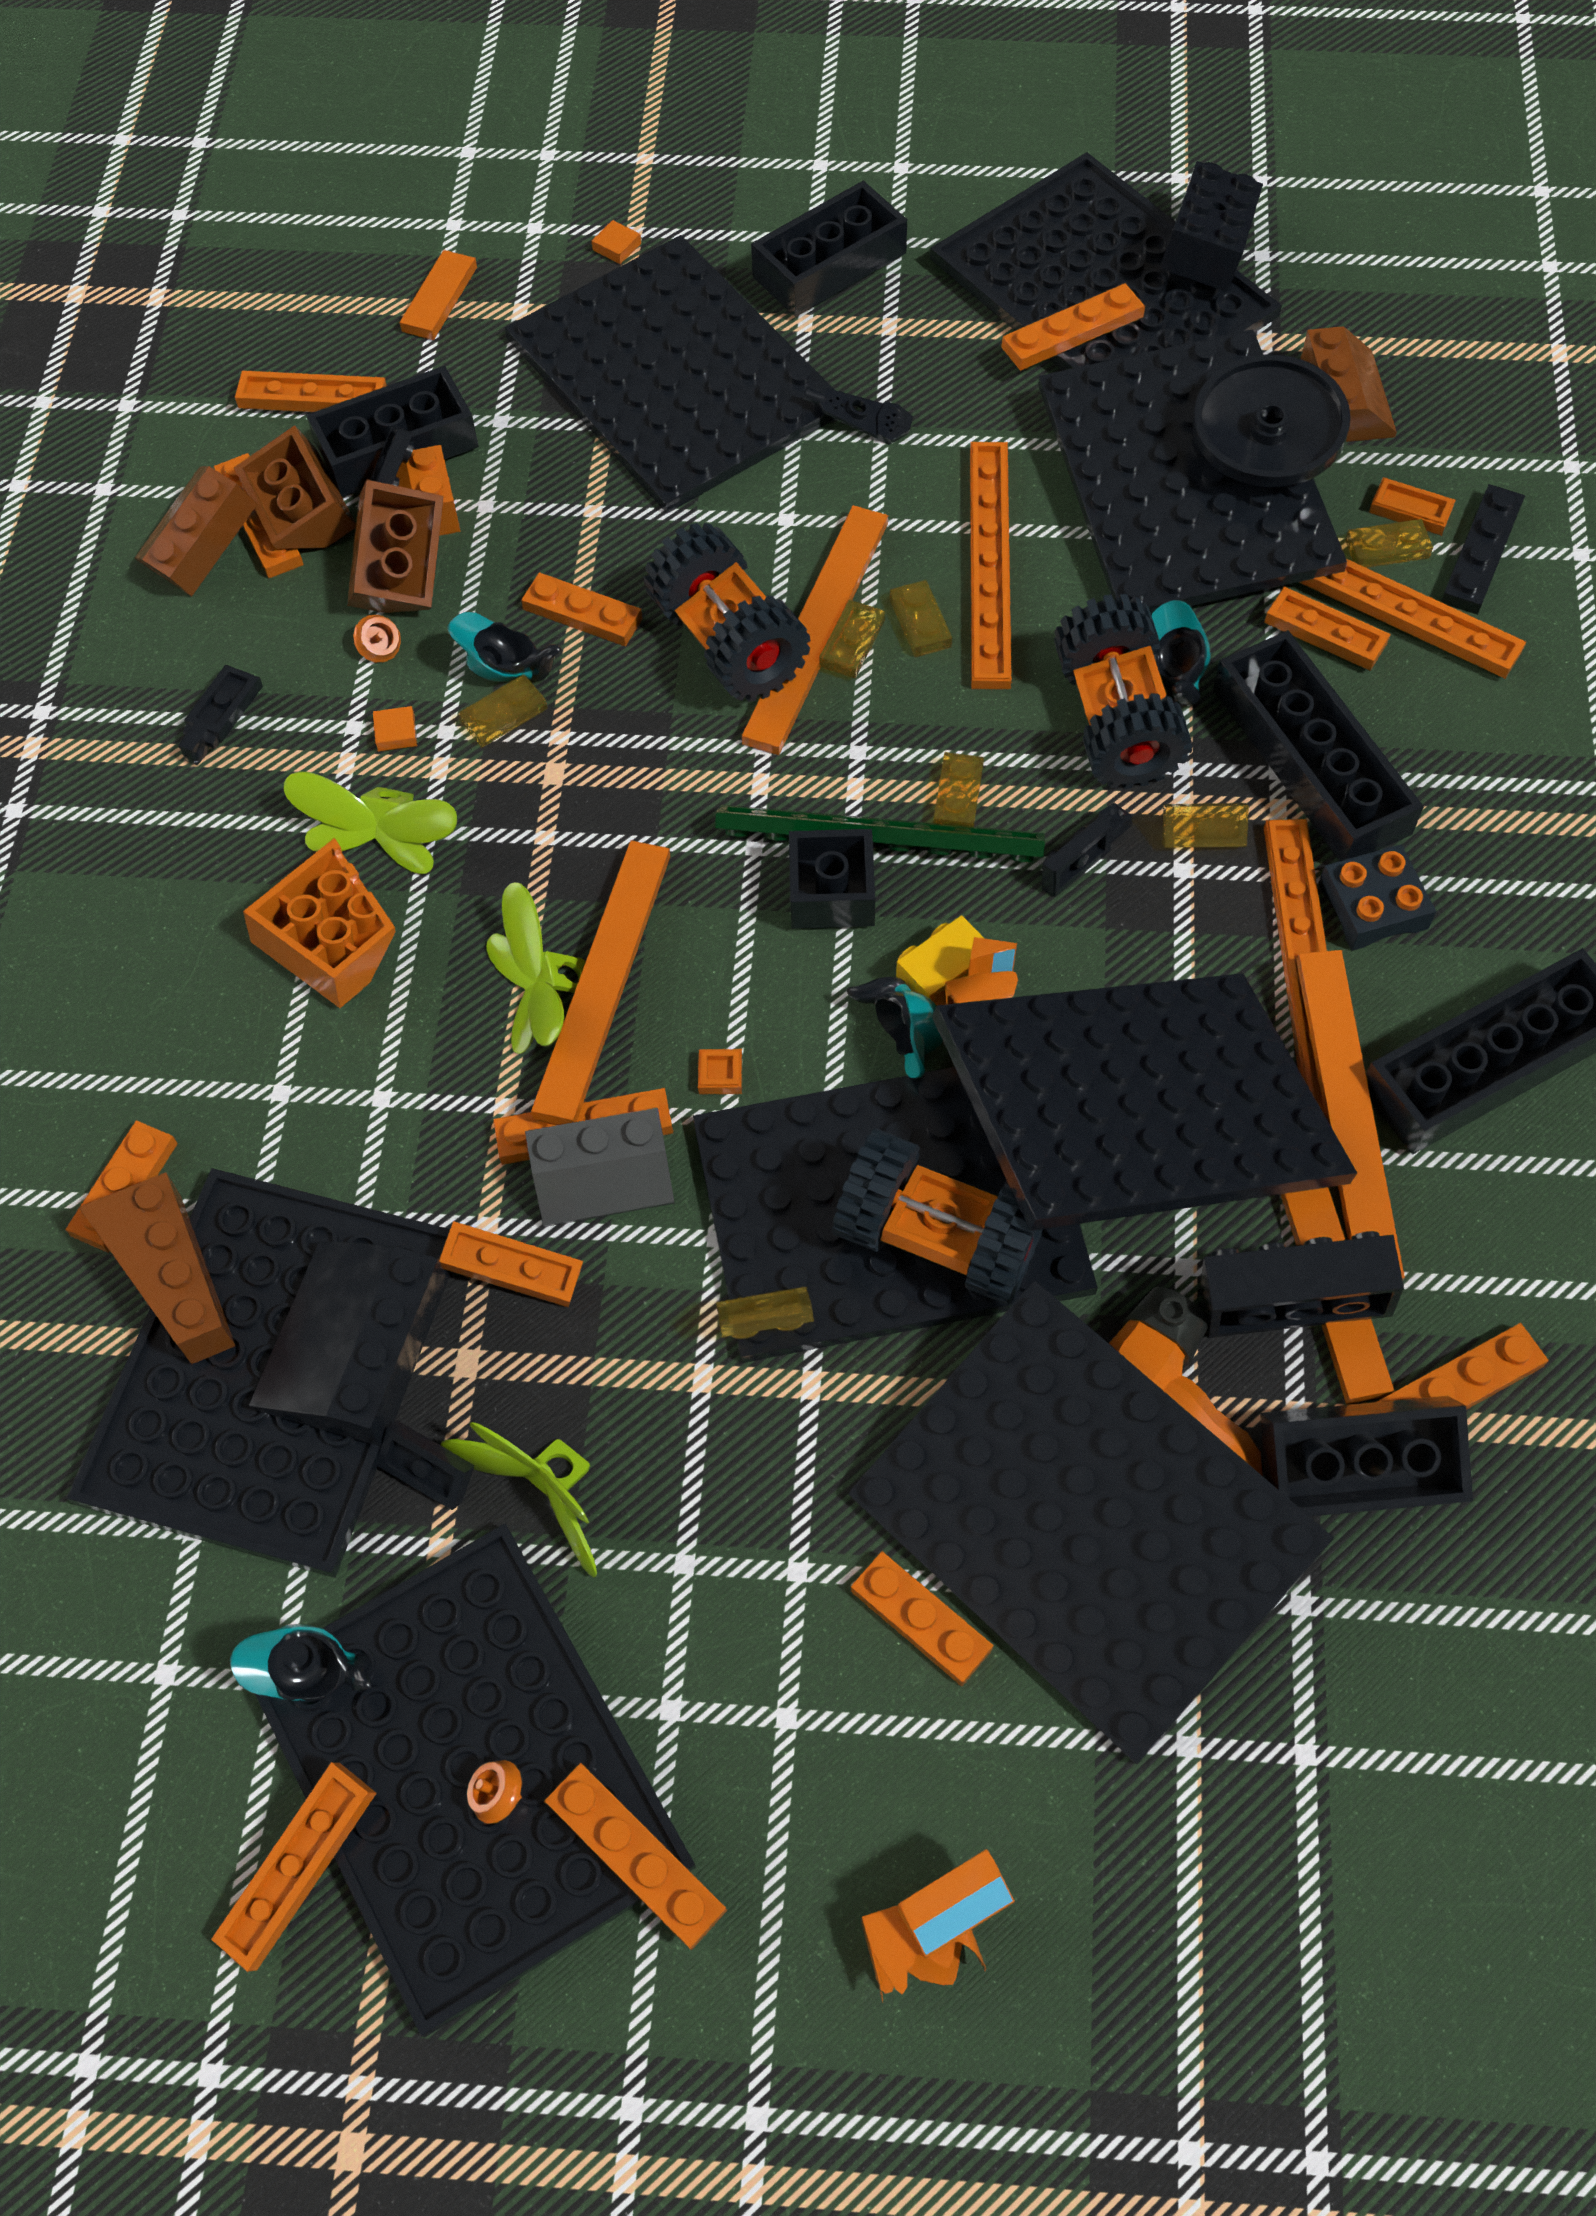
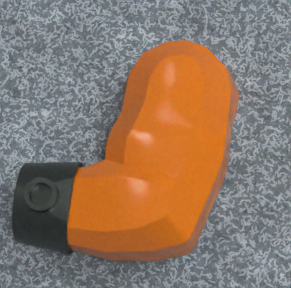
[1109,1287,1263,1476]

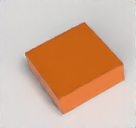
[592,220,641,264]
[373,706,418,752]
[698,1049,742,1094]

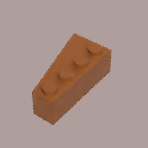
[79,1172,235,1364]

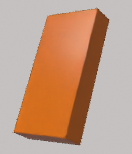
[1369,477,1456,536]

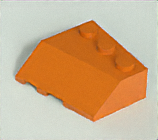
[243,838,396,1008]

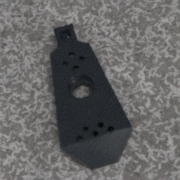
[803,386,913,445]

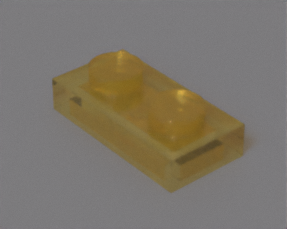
[1345,519,1433,568]
[890,580,952,657]
[819,600,885,679]
[458,674,547,747]
[933,752,984,827]
[1162,803,1249,848]
[716,1287,814,1339]

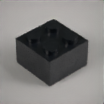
[789,829,875,929]

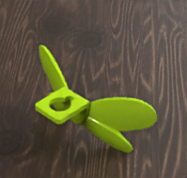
[284,772,457,874]
[486,882,585,1054]
[441,1422,597,1578]

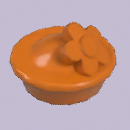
[353,615,401,663]
[467,1760,522,1824]

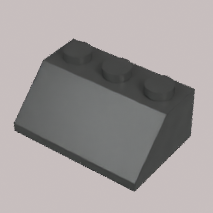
[525,1108,675,1227]

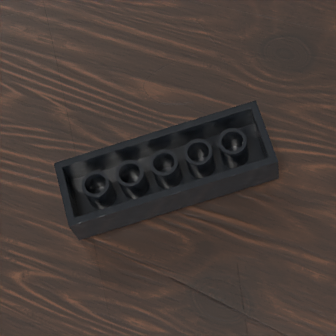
[1213,630,1424,861]
[1366,948,1596,1155]

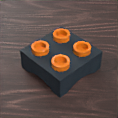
[1318,844,1437,951]

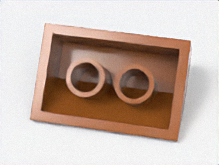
[1301,326,1397,442]
[234,425,356,549]
[135,466,257,597]
[347,480,444,613]

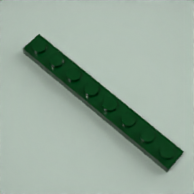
[715,805,1045,862]

